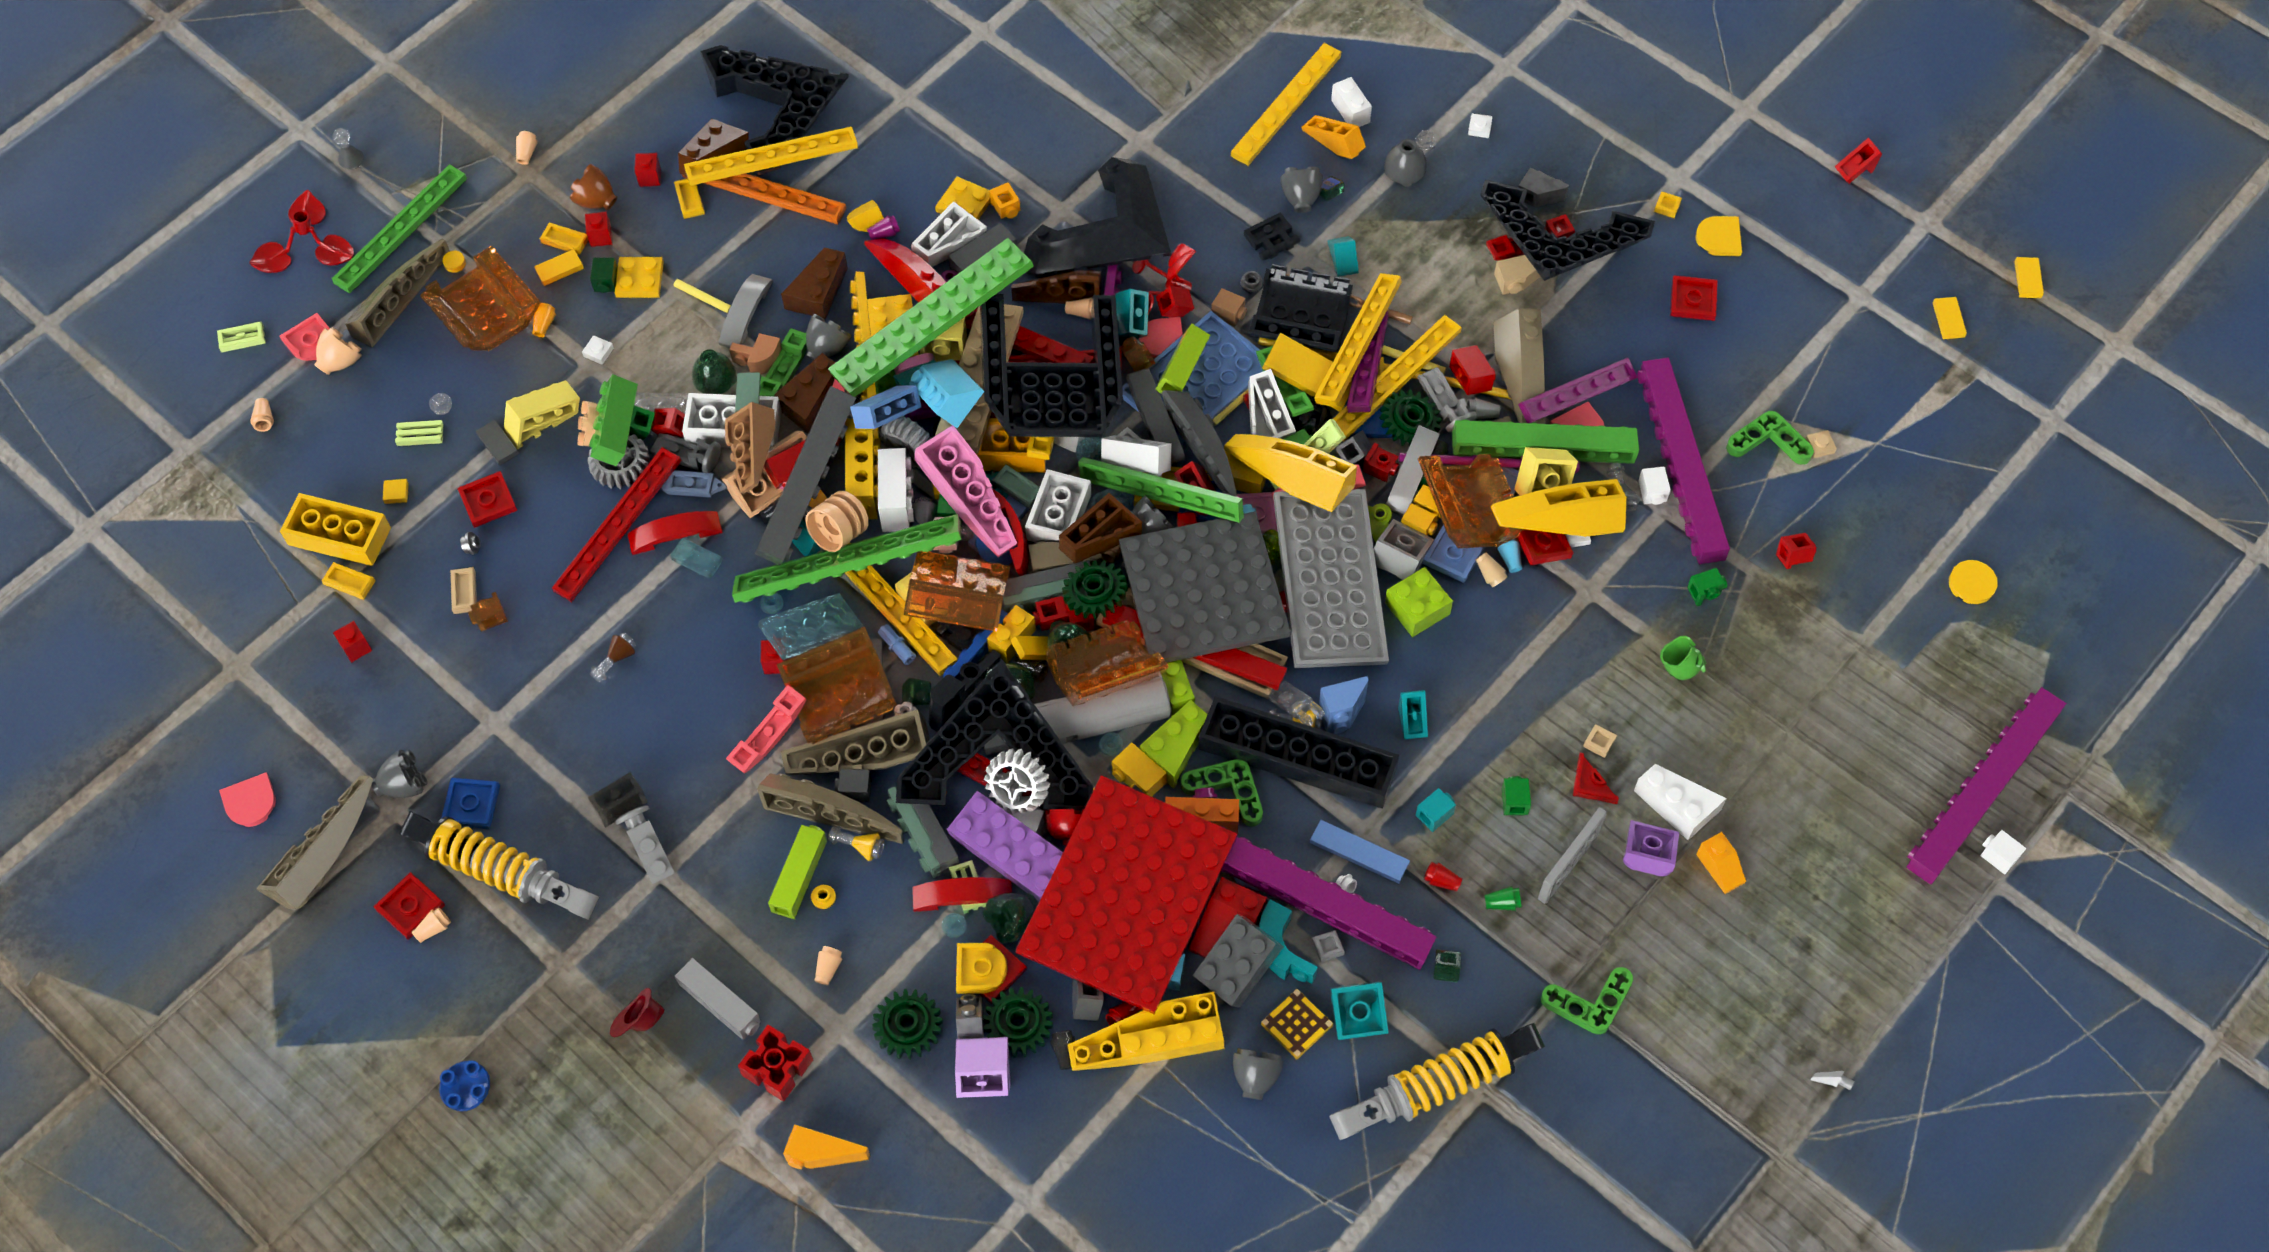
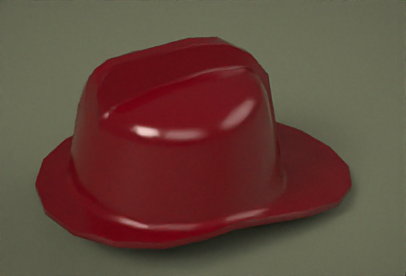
[610,988,664,1038]

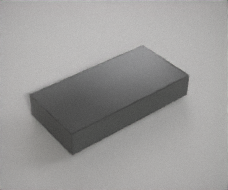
[476,420,519,466]

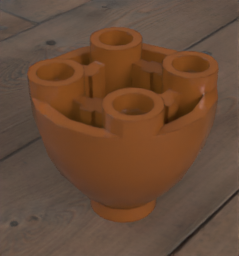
[570,164,617,211]

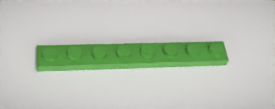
[332,164,467,294]
[1078,457,1244,523]

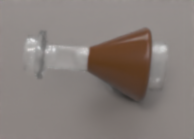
[590,633,636,682]

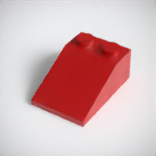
[1189,877,1267,958]

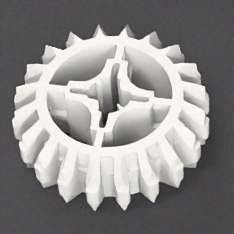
[984,748,1051,815]

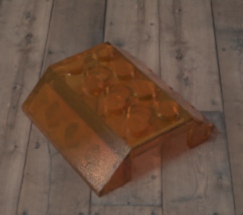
[420,245,540,351]
[1418,454,1524,548]
[904,551,1011,631]
[1046,620,1168,706]
[777,627,897,744]

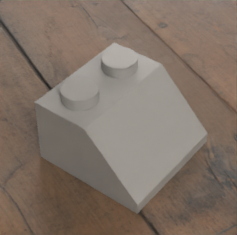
[1374,519,1435,580]

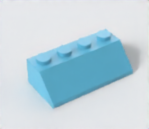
[909,359,985,428]

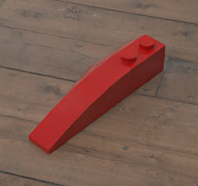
[864,238,946,303]

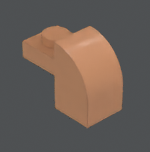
[729,333,782,374]

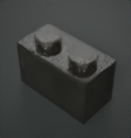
[588,772,647,828]

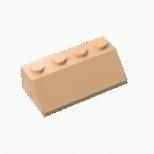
[721,431,807,518]

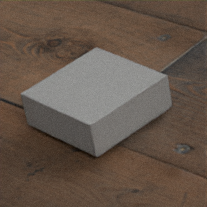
[1312,930,1345,962]

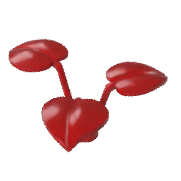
[249,190,354,273]
[1132,244,1196,315]

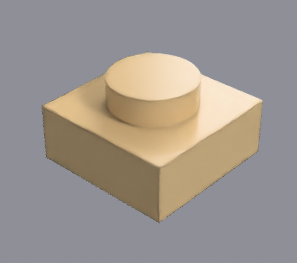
[1805,430,1837,458]
[1583,724,1617,758]

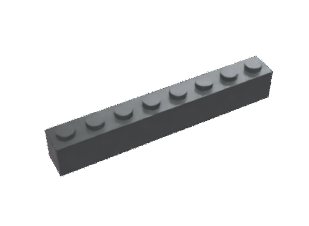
[754,386,856,565]

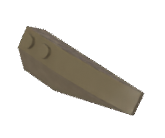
[345,239,450,348]
[1493,308,1545,424]
[781,709,930,775]
[757,773,904,844]
[257,776,373,909]

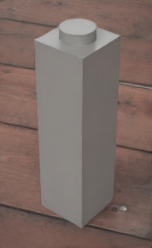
[675,958,761,1040]

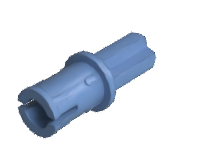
[878,624,917,665]

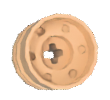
[806,491,868,552]

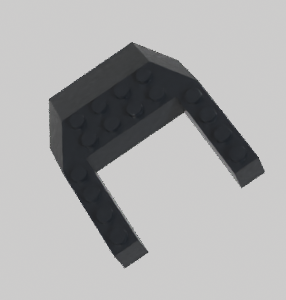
[980,294,1123,437]

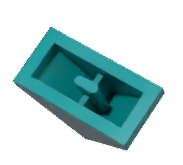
[1327,236,1359,277]
[1398,690,1428,740]

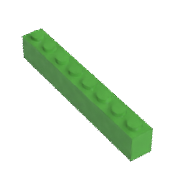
[1452,420,1639,464]

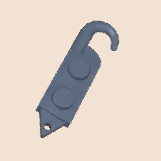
[661,471,727,498]

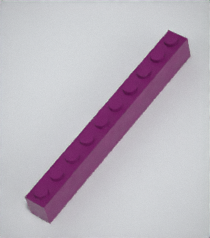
[1637,357,1730,565]
[1906,687,2067,885]
[1221,826,1436,970]

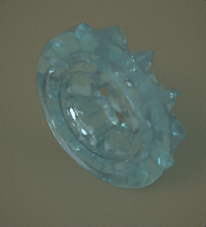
[1076,437,1102,461]

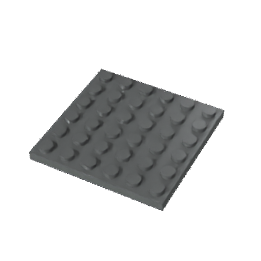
[1119,511,1290,666]

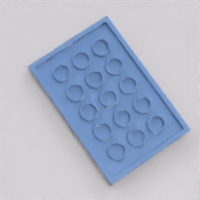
[1122,311,1263,448]

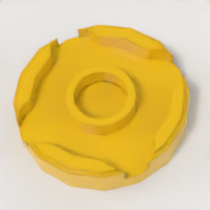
[1949,560,1998,604]

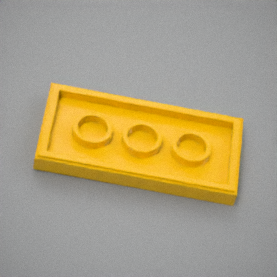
[1262,333,1353,412]

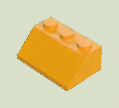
[976,418,1046,473]

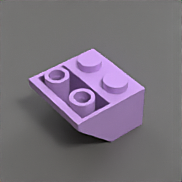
[955,1037,1010,1098]

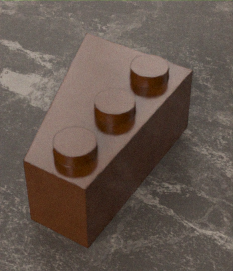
[774,353,835,434]
[1059,493,1142,564]

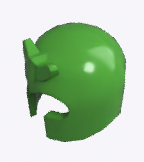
[1660,636,1706,680]

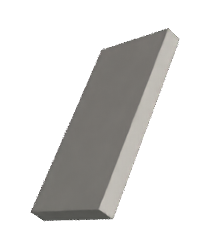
[1538,807,1607,904]

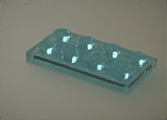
[758,593,864,660]

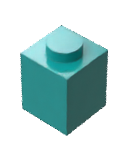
[1416,788,1456,832]

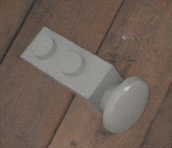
[1417,367,1477,432]
[615,805,675,884]

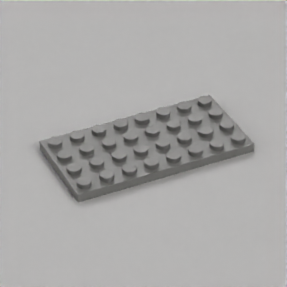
[1273,489,1389,668]

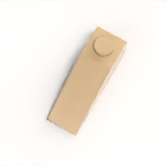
[1494,255,1541,295]

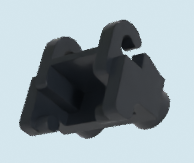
[1293,396,1330,436]

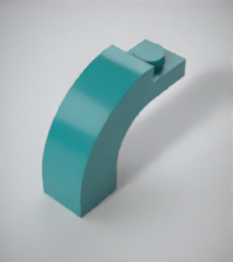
[1259,899,1318,984]

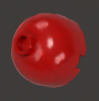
[1045,809,1084,846]

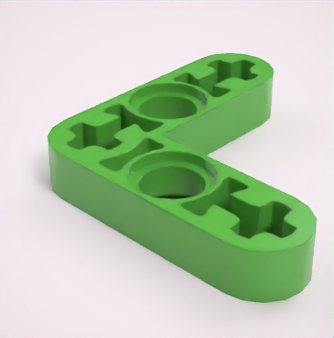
[1726,411,1814,465]
[1181,759,1263,827]
[1541,967,1633,1035]

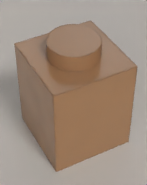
[1211,288,1247,327]

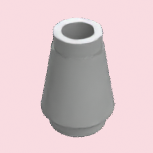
[1466,397,1500,420]

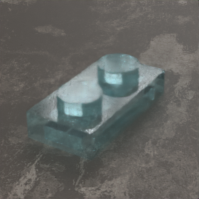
[670,538,723,579]

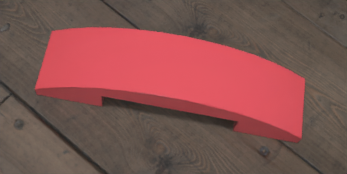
[726,685,807,774]

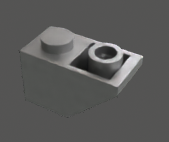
[1518,168,1569,207]
[1329,430,1372,464]
[956,994,984,1039]

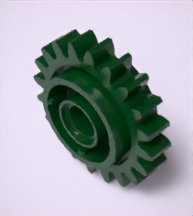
[1379,389,1442,447]
[1062,560,1128,619]
[983,987,1053,1058]
[872,989,943,1060]

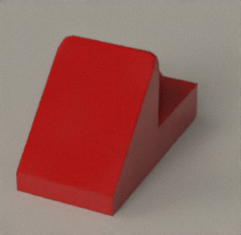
[1834,138,1882,184]

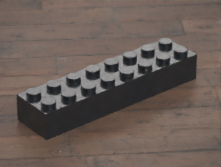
[1199,696,1399,809]

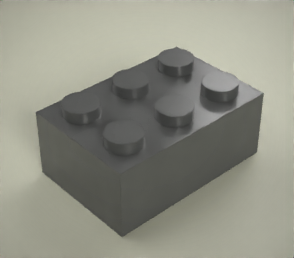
[1193,914,1284,1008]

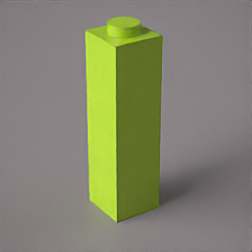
[1155,323,1210,394]
[768,825,827,919]

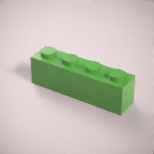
[589,374,638,466]

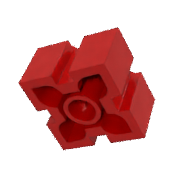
[738,1024,813,1102]

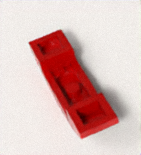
[1486,214,1575,261]
[993,489,1029,576]
[627,511,723,555]
[913,877,1013,912]

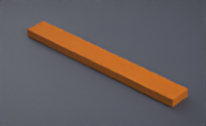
[682,173,847,225]

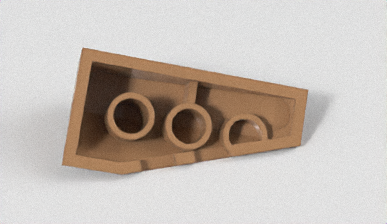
[725,402,776,494]

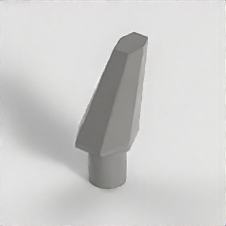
[1810,1071,1854,1090]

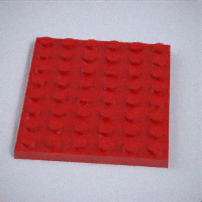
[1016,775,1237,1015]

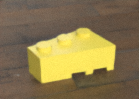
[504,380,580,450]

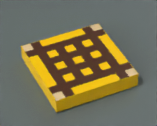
[1261,989,1333,1060]

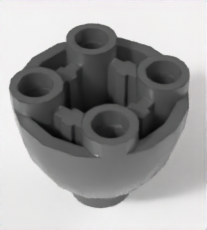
[1384,139,1427,187]
[1280,167,1323,213]
[806,314,852,360]
[1131,496,1174,535]
[372,750,427,798]
[1233,1048,1284,1100]

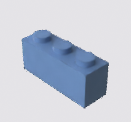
[850,385,921,429]

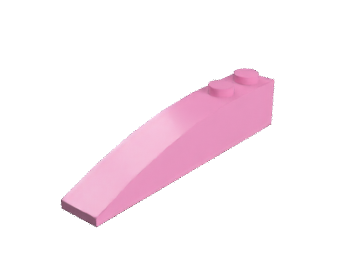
[914,425,1017,557]

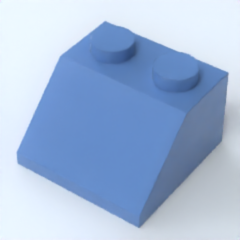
[1319,676,1369,734]

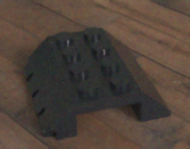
[1249,264,1353,352]

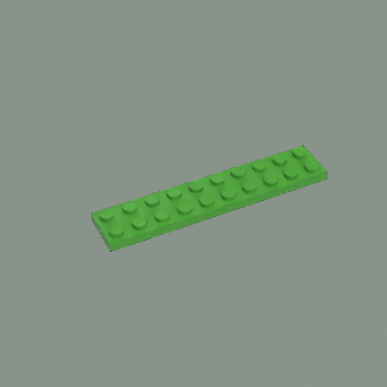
[828,238,1034,397]
[732,514,961,603]

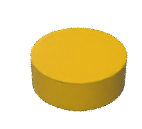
[442,250,466,273]

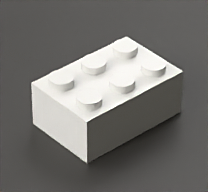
[878,448,914,532]
[1025,469,1091,543]

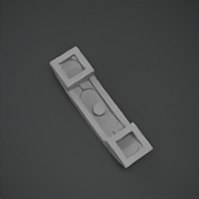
[719,274,773,348]
[1386,425,1440,515]

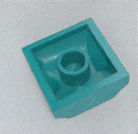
[1330,982,1389,1040]

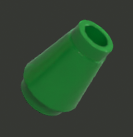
[1485,886,1522,911]

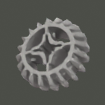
[879,416,932,469]
[587,434,650,490]

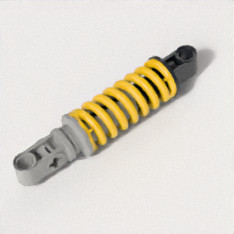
[399,811,599,920]
[1329,1023,1545,1140]

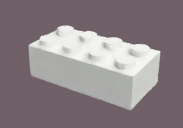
[682,393,782,448]

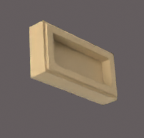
[450,567,477,614]

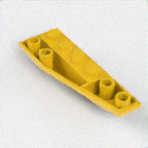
[1224,434,1357,512]
[1491,479,1627,537]
[1068,992,1224,1071]

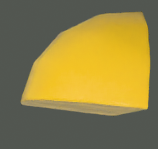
[847,200,883,232]

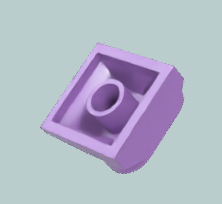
[1623,820,1679,876]

